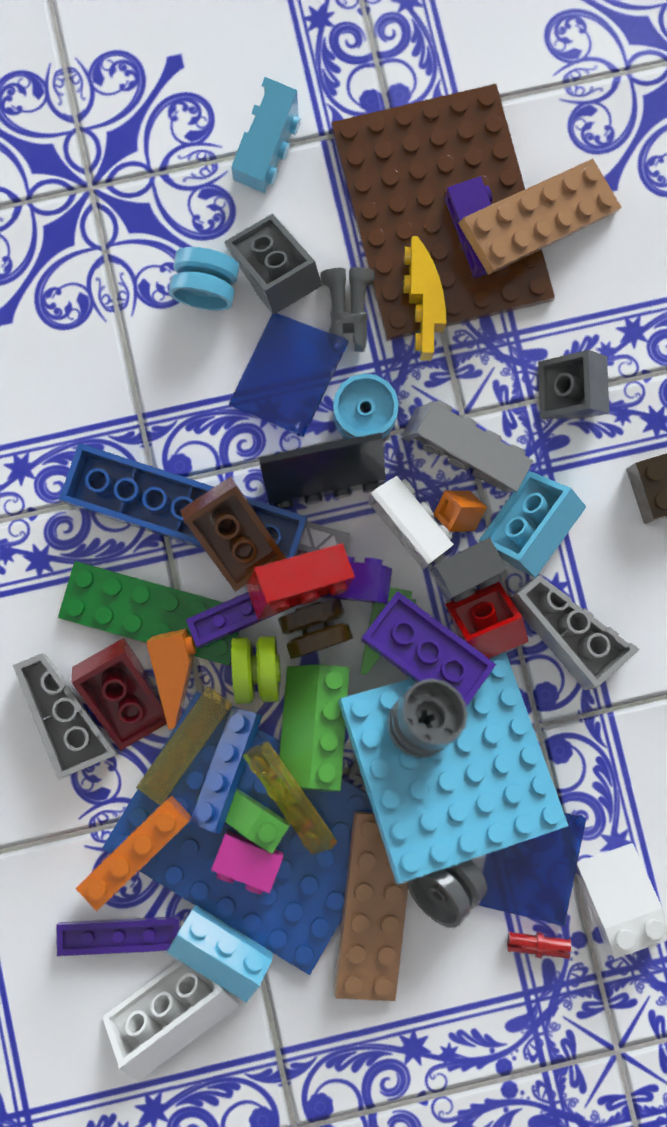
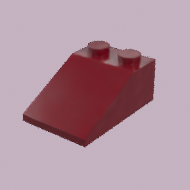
[71,638,167,751]

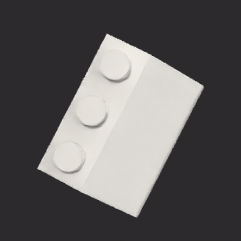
[368,476,454,570]

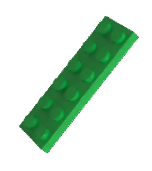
[58,561,240,666]

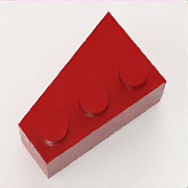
[247,543,355,620]

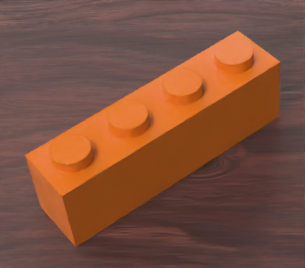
[75,796,192,912]

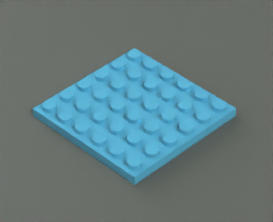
[338,652,568,884]

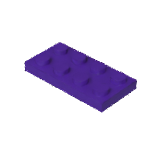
[360,591,496,707]

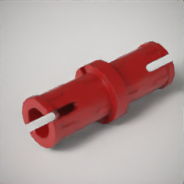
[507,931,571,960]

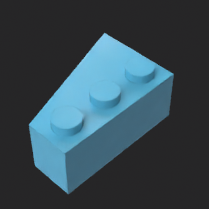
[231,77,301,193]

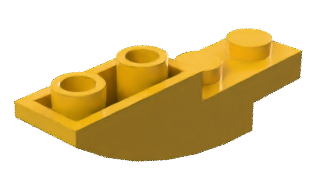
[404,236,446,361]

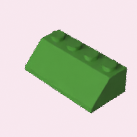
[277,664,350,793]

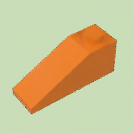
[146,629,197,730]

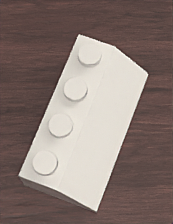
[102,960,240,1081]

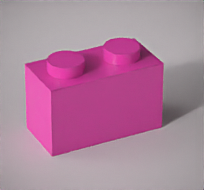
[211,831,284,894]

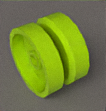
[231,636,281,704]

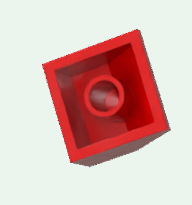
[445,581,529,659]

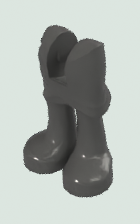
[320,267,375,353]

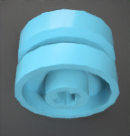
[168,247,239,311]
[333,373,399,440]

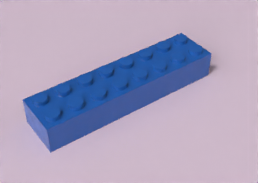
[59,443,308,559]

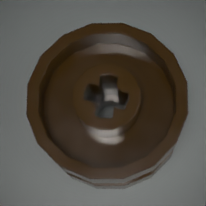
[278,598,353,659]

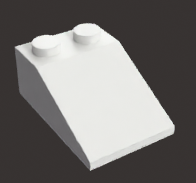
[576,843,667,959]

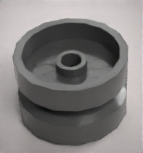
[407,859,488,928]

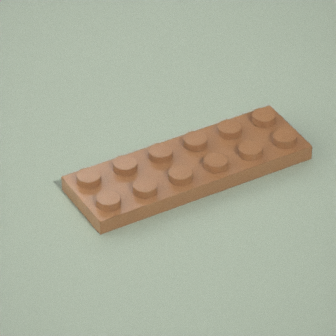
[458,159,622,275]
[333,811,408,1001]

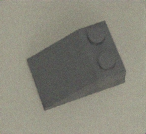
[224,213,322,315]

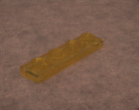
[136,686,233,806]
[242,741,338,855]

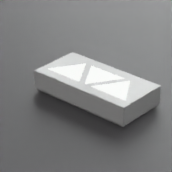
[299,522,350,553]

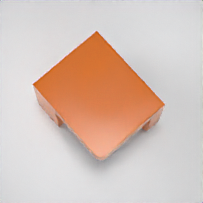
[434,490,487,532]

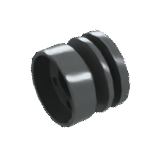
[387,679,468,758]

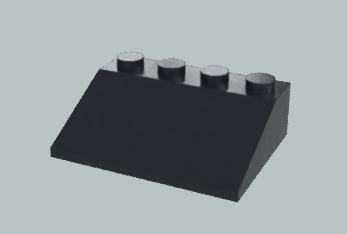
[258,433,386,510]

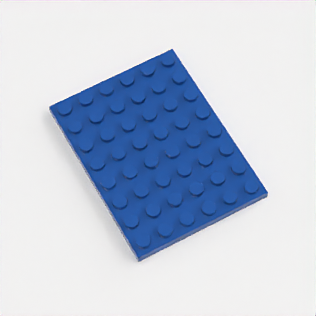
[102,691,373,975]

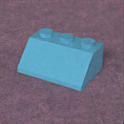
[478,471,586,578]
[166,904,273,1003]

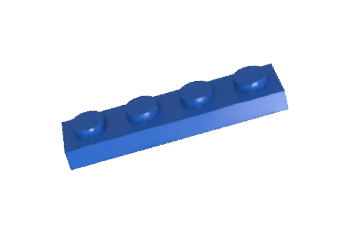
[190,706,262,834]

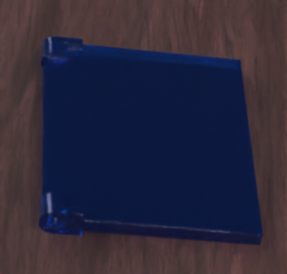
[228,313,349,437]
[478,812,587,926]

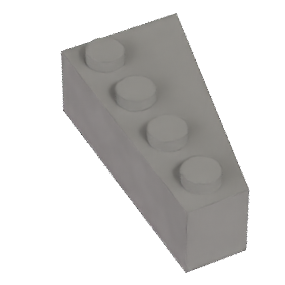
[400,400,533,493]
[510,575,640,690]
[13,653,119,780]

